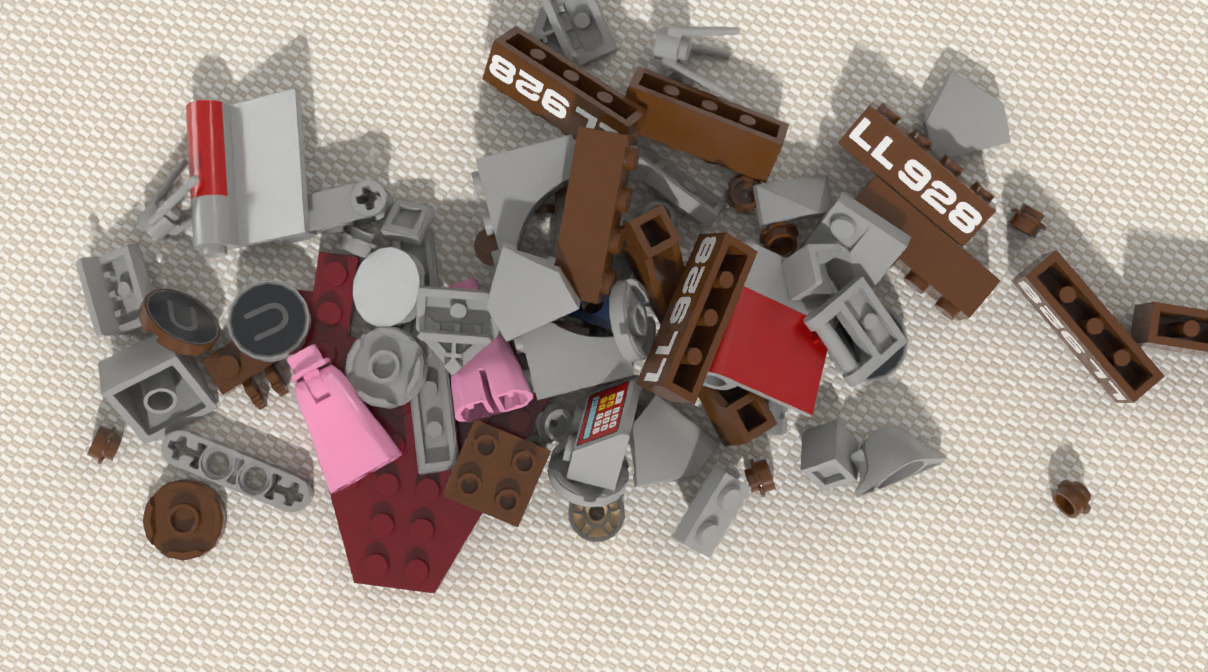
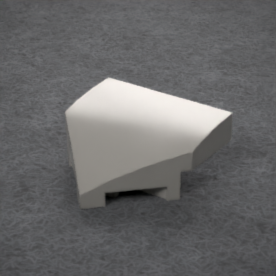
[529,0,619,67]
[921,70,1011,158]
[486,242,581,342]
[416,286,500,376]
[628,395,720,487]

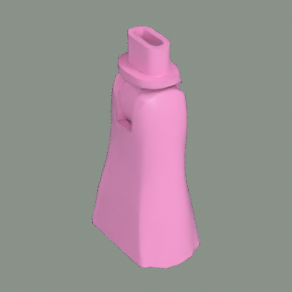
[448,278,533,423]
[287,344,402,494]

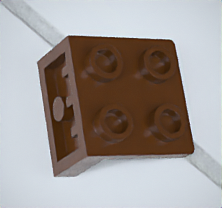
[443,420,551,527]

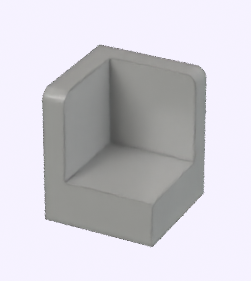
[781,244,842,301]
[800,420,858,491]

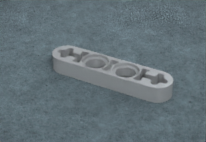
[161,429,314,513]

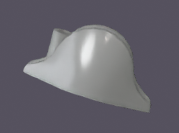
[850,426,947,498]

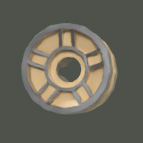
[568,496,625,542]

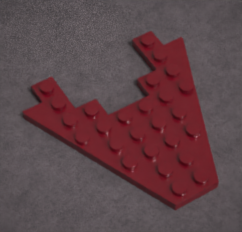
[293,252,590,594]

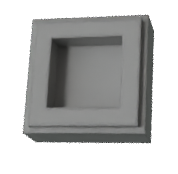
[381,198,435,246]

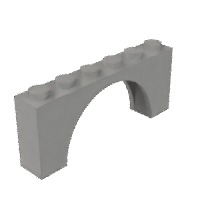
[471,134,634,400]

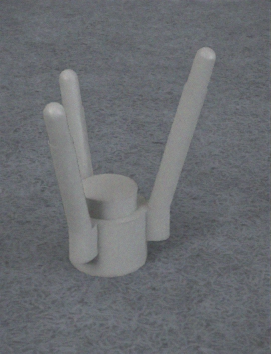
[654,24,740,100]
[137,159,199,240]

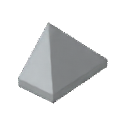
[753,175,832,226]

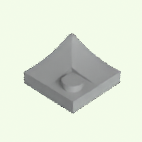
[800,192,911,290]

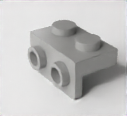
[75,244,152,338]
[672,466,751,558]

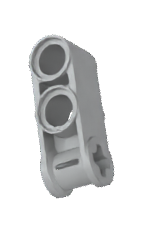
[280,180,393,244]

